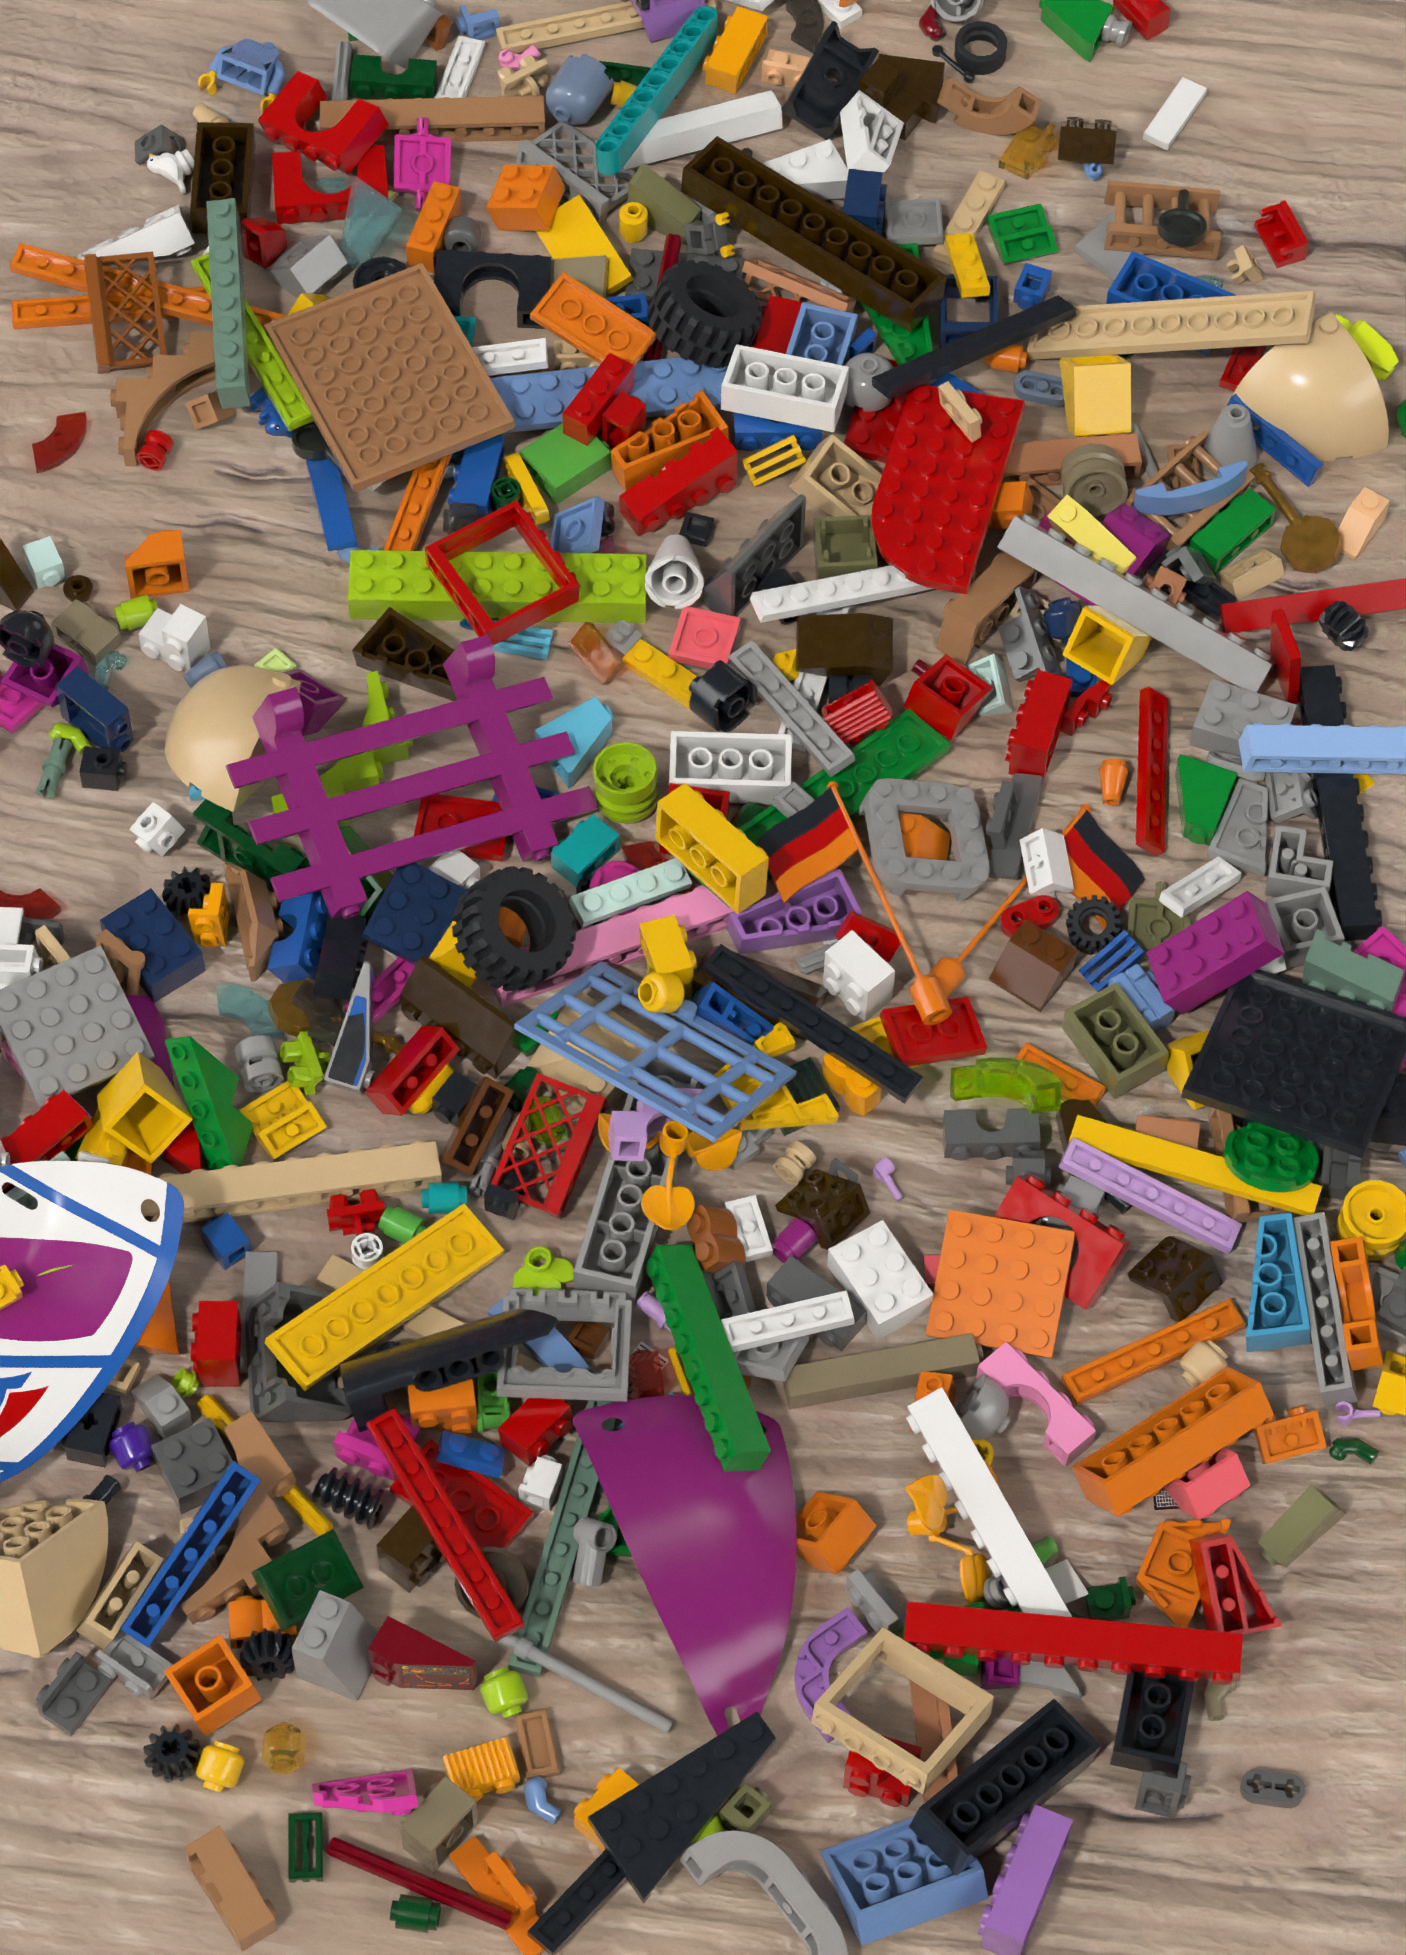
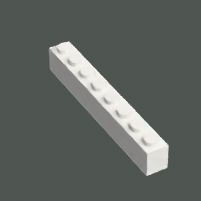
[906,1387,1072,1617]

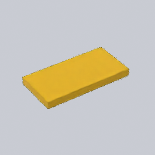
[536,195,634,297]

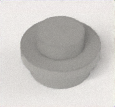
[983,1576,1009,1609]

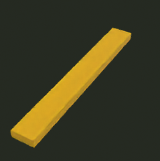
[1068,1115,1322,1216]

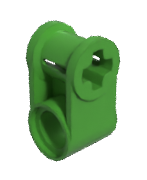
[477,1370,510,1433]

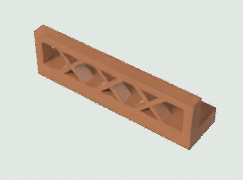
[742,257,857,313]
[909,1659,958,1803]

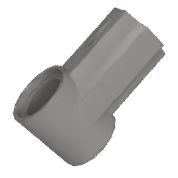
[573,1516,617,1587]

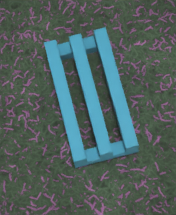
[492,620,553,660]

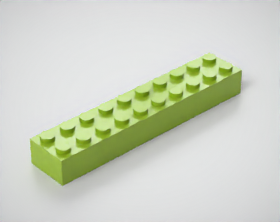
[348,550,646,623]

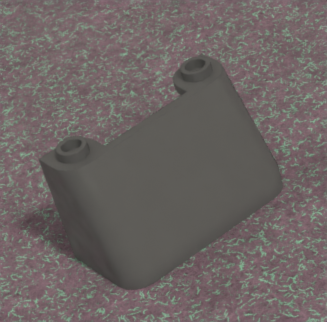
[245,1282,352,1422]

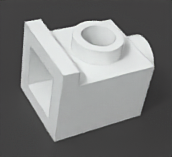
[518,1455,563,1511]

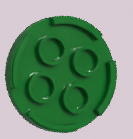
[1223,1122,1319,1192]

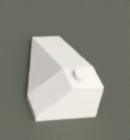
[76,204,195,260]

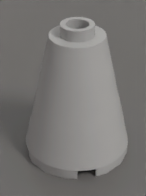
[1201,404,1258,478]

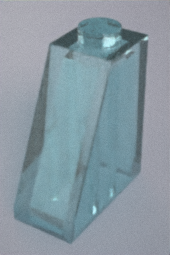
[340,177,403,269]

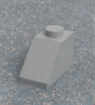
[130,1374,192,1439]

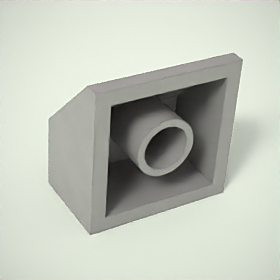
[263,234,348,298]

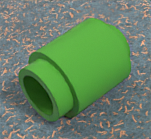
[378,1206,428,1244]

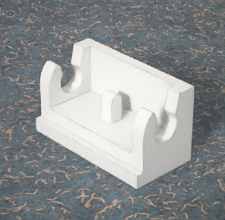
[1020,828,1074,898]

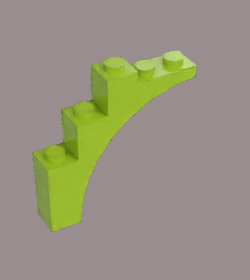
[271,671,413,826]

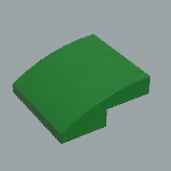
[986,203,1058,265]

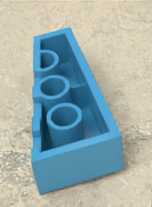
[1246,1213,1311,1352]

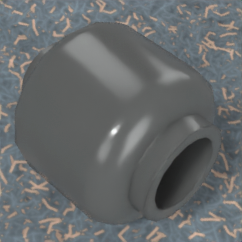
[443,216,481,252]

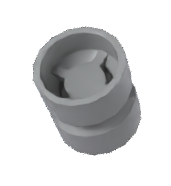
[234,1035,284,1094]

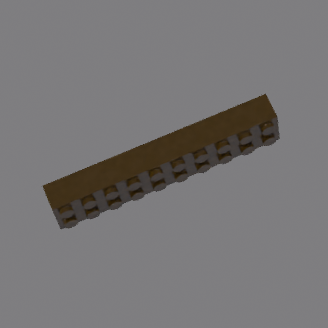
[681,136,947,332]

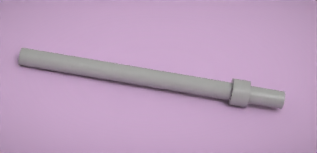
[491,1634,673,1734]

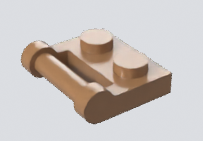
[96,929,145,995]

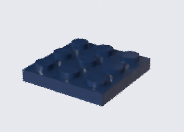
[361,863,467,965]

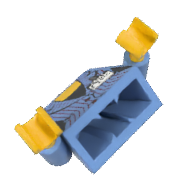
[198,39,285,114]

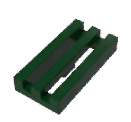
[288,1812,323,1883]

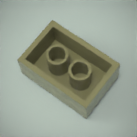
[1062,982,1169,1099]

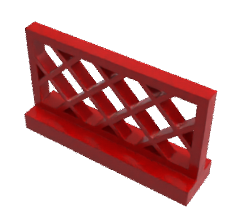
[491,1073,609,1220]

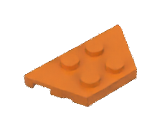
[1135,1519,1232,1628]

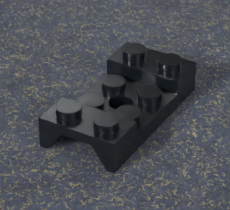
[781,21,879,140]

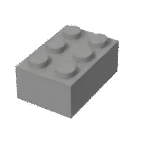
[1190,679,1297,756]

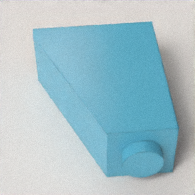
[535,696,614,789]

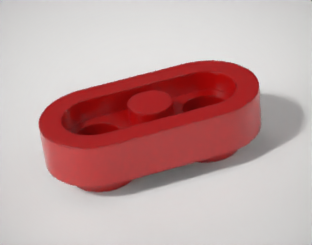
[1000,895,1059,938]

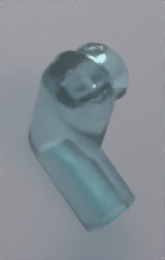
[94,651,127,690]

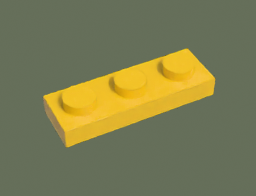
[944,233,990,298]
[622,639,698,710]

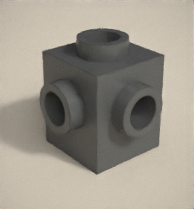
[1006,1150,1051,1187]

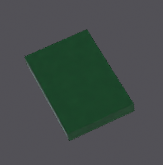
[251,1529,364,1631]

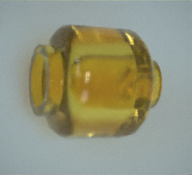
[261,1722,306,1775]

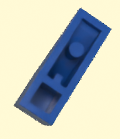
[691,982,774,1058]

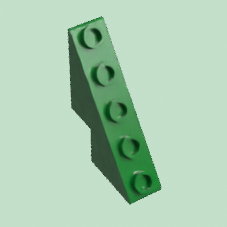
[165,1036,253,1170]

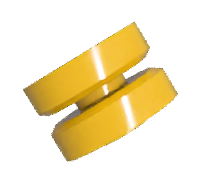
[1336,1180,1406,1261]

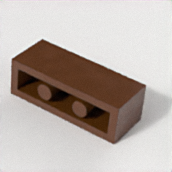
[439,1076,514,1176]

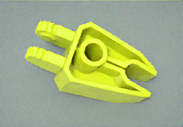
[1335,314,1399,381]

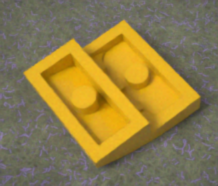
[239,1081,327,1160]

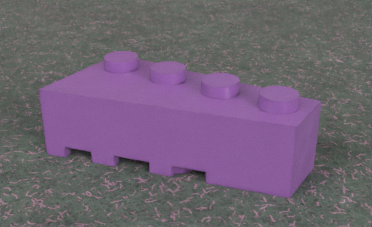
[726,869,864,954]

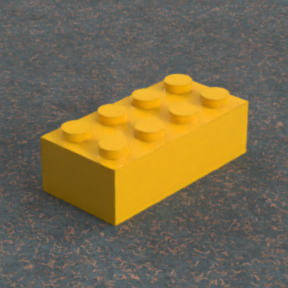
[655,783,769,914]

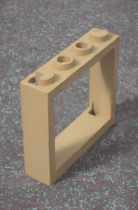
[811,1627,994,1794]

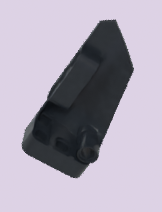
[340,1309,558,1432]

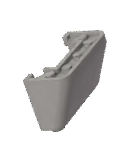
[306,0,442,69]

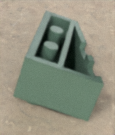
[1302,929,1404,1013]

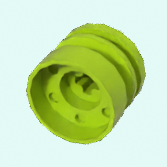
[593,742,659,824]

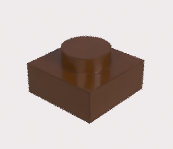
[566,1321,610,1360]

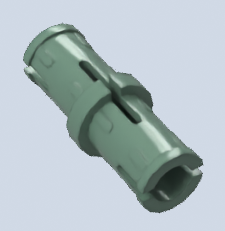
[36,738,72,799]

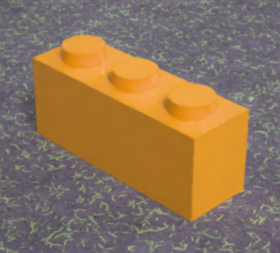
[702,6,768,94]

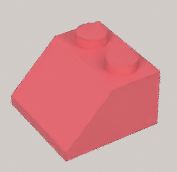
[1164,1448,1251,1520]

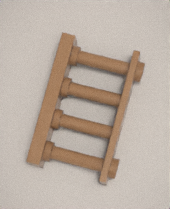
[1104,180,1221,259]
[1125,430,1255,552]

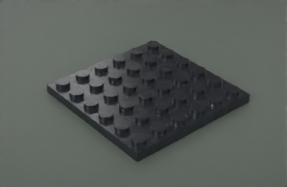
[1181,969,1406,1158]

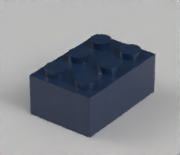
[100,888,206,1003]

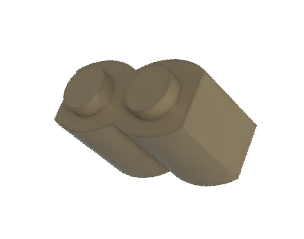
[51,599,121,666]

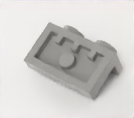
[1265,772,1318,824]

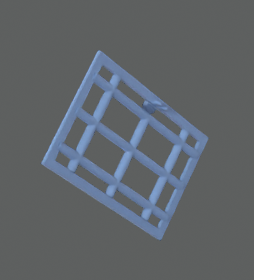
[514,961,797,1142]

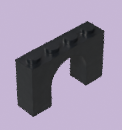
[434,250,551,329]

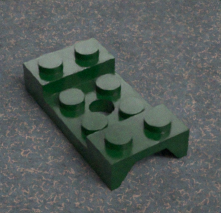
[192,799,306,895]

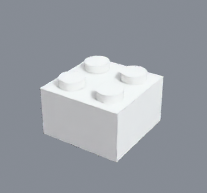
[823,930,895,1022]

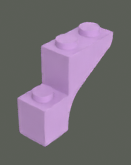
[608,1086,703,1161]

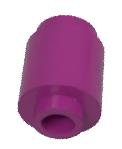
[771,1218,817,1263]

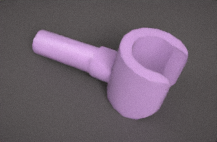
[873,1157,903,1202]
[1335,1401,1380,1426]

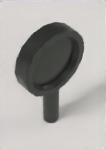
[1157,189,1207,247]
[292,421,343,473]

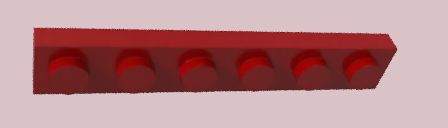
[1135,686,1168,857]

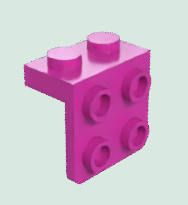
[334,1410,420,1481]

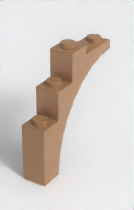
[110,332,254,466]
[180,1411,297,1625]

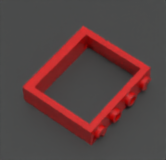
[425,500,581,646]

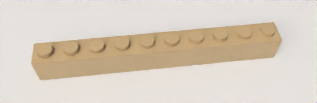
[141,1140,442,1223]

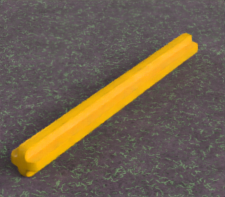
[197,1395,333,1537]

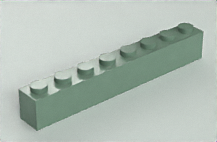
[207,198,251,409]

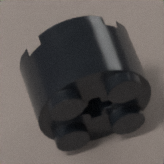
[689,660,757,732]

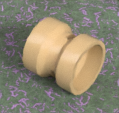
[773,1141,816,1185]

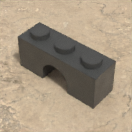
[942,1109,1040,1161]

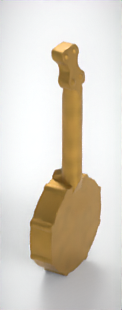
[1249,463,1342,574]
[268,979,406,1055]

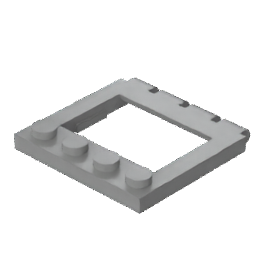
[497,1288,632,1402]

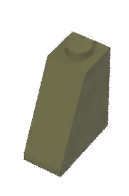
[628,164,701,245]
[1257,1485,1346,1568]

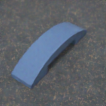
[1133,460,1248,515]
[487,1292,594,1373]

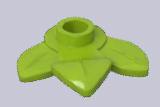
[513,1246,574,1296]

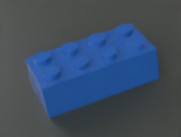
[1106,251,1236,356]

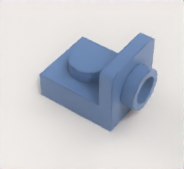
[456,5,500,40]

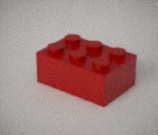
[1005,670,1073,782]

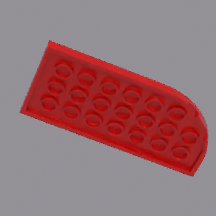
[871,385,1025,594]

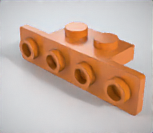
[449,1837,545,1955]

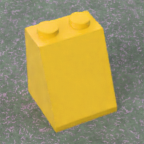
[1060,355,1131,438]
[1062,606,1152,685]
[97,1051,193,1164]

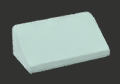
[968,654,1014,716]

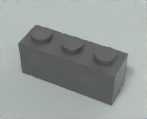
[766,1256,867,1352]

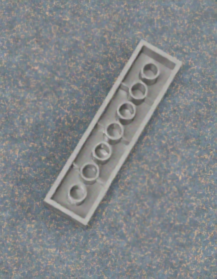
[573,1052,702,1303]

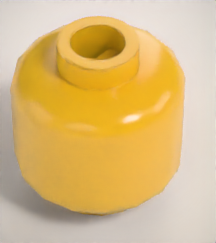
[638,973,684,1013]
[196,1741,244,1793]

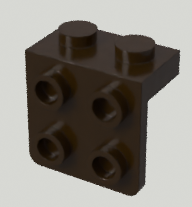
[1057,117,1117,165]
[1127,1236,1223,1322]

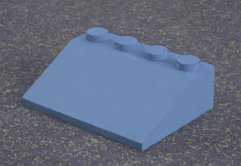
[820,1816,988,1946]

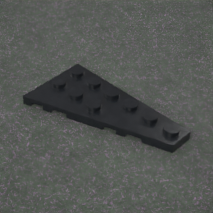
[588,1712,776,1904]

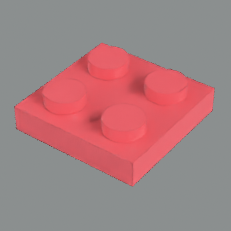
[669,606,741,669]

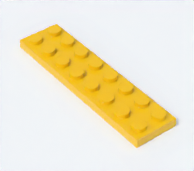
[264,1203,504,1391]

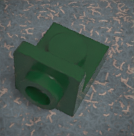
[1084,1576,1136,1621]

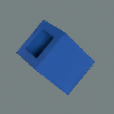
[201,1212,251,1270]

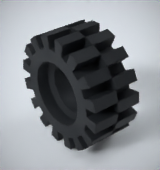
[1066,895,1123,955]

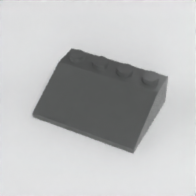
[702,494,806,617]

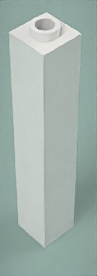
[623,90,783,170]

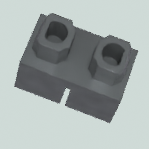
[1306,1140,1362,1200]

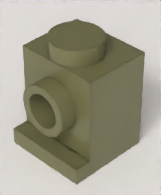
[719,1783,771,1833]

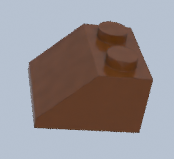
[989,919,1077,1012]

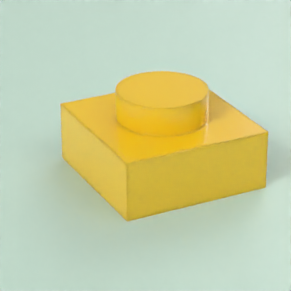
[772,649,799,681]

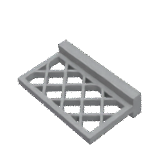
[516,121,636,224]

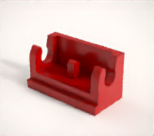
[1254,200,1309,268]

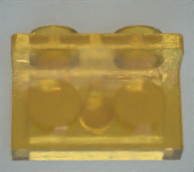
[998,123,1057,180]

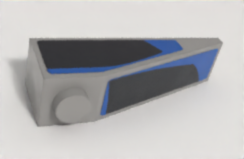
[323,962,375,1096]

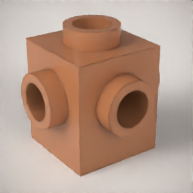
[1144,566,1187,605]

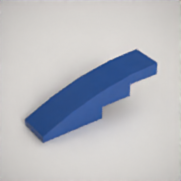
[306,458,357,551]

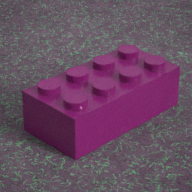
[1146,891,1285,1014]

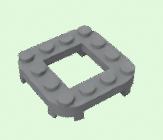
[859,778,990,900]

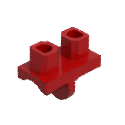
[326,1189,385,1237]

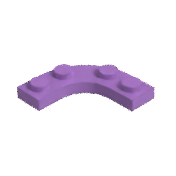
[794,1607,868,1743]

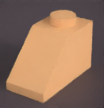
[1337,487,1390,560]

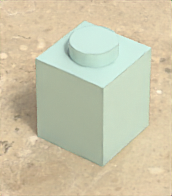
[23,536,66,589]

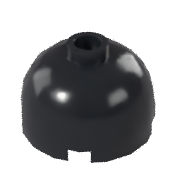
[0,610,54,668]

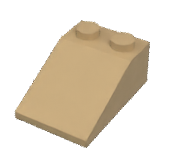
[789,434,882,517]

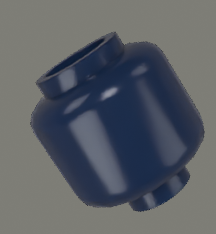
[1043,597,1082,643]

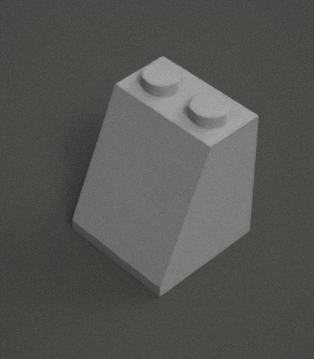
[292,1590,377,1701]

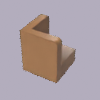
[185,391,235,430]

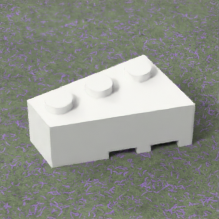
[840,90,904,173]
[763,139,848,202]

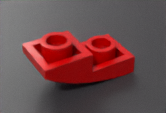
[1061,680,1113,736]

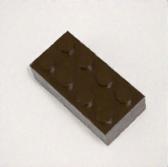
[190,122,256,233]

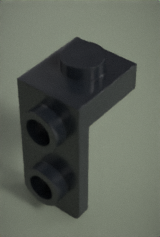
[484,1157,535,1220]

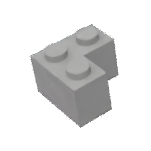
[1265,825,1333,897]

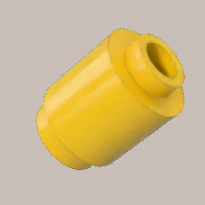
[619,202,648,243]

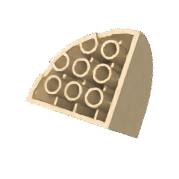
[1232,312,1389,462]
[164,666,301,812]
[0,1499,108,1658]

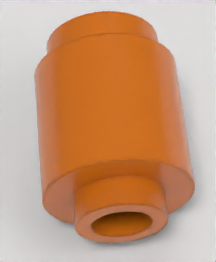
[985,344,1028,374]

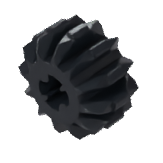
[1318,601,1369,651]
[162,866,211,919]
[240,1627,294,1682]
[143,1724,201,1783]

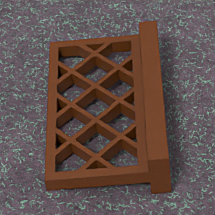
[84,251,166,374]

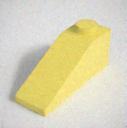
[1047,495,1137,574]

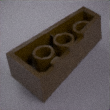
[352,607,457,701]

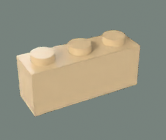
[76,1541,164,1649]

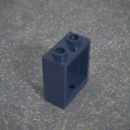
[939,274,998,348]
[55,666,134,752]

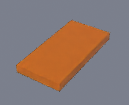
[530,272,657,367]

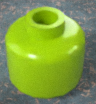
[480,1666,529,1719]

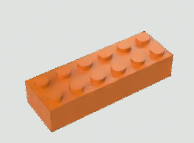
[1072,1366,1274,1517]

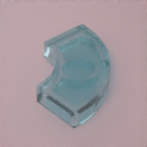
[216,984,284,1038]

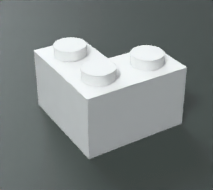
[138,604,211,673]

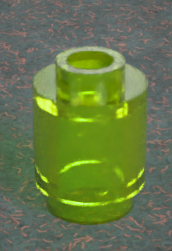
[528,1096,566,1145]

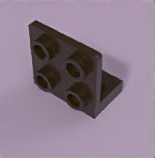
[775,1169,870,1250]

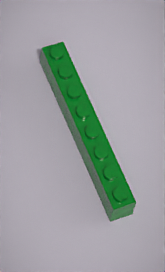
[646,1244,771,1472]

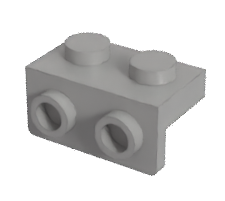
[846,1569,906,1634]
[95,1630,173,1701]

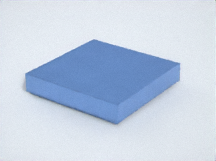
[550,496,605,553]

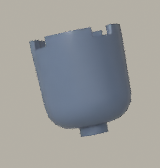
[545,54,614,126]

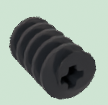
[311,1467,384,1530]

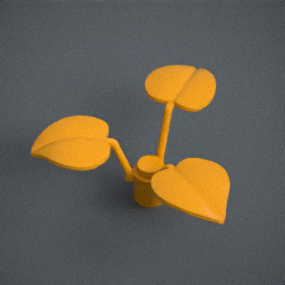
[598,1113,742,1231]
[905,1463,1000,1605]

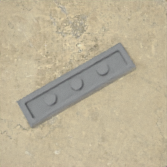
[240,1251,278,1373]

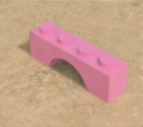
[976,1342,1096,1467]

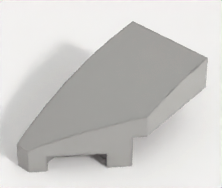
[1019,1661,1082,1699]

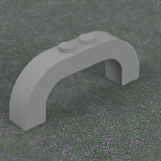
[680,1831,848,1955]

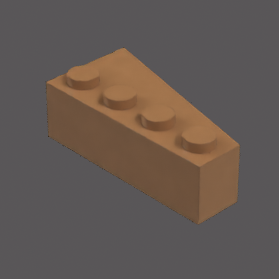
[936,552,1038,666]

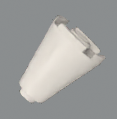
[645,534,704,609]

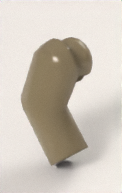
[1204,1681,1237,1721]

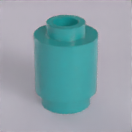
[421,1182,467,1214]

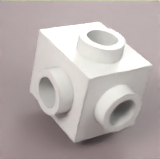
[130,802,185,857]

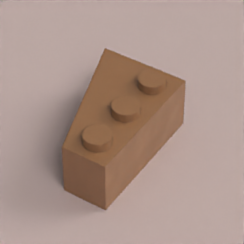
[184,1825,278,1952]

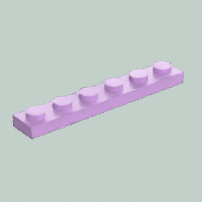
[1058,1137,1242,1254]

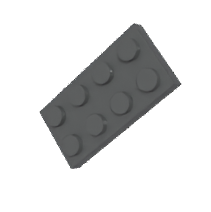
[625,248,744,303]

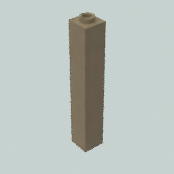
[783,1333,984,1410]

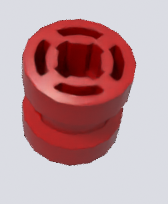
[136,430,174,471]

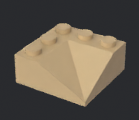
[527,992,655,1114]

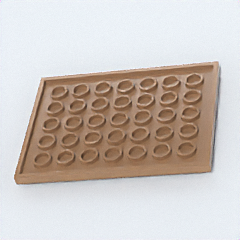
[264,263,515,493]

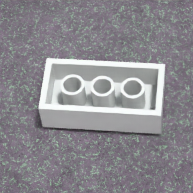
[721,344,849,432]
[669,731,792,805]

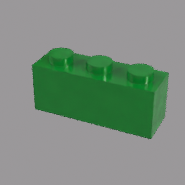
[1189,488,1276,576]

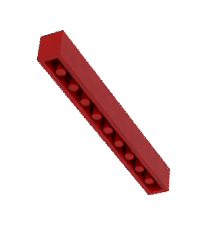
[904,1601,1243,1685]

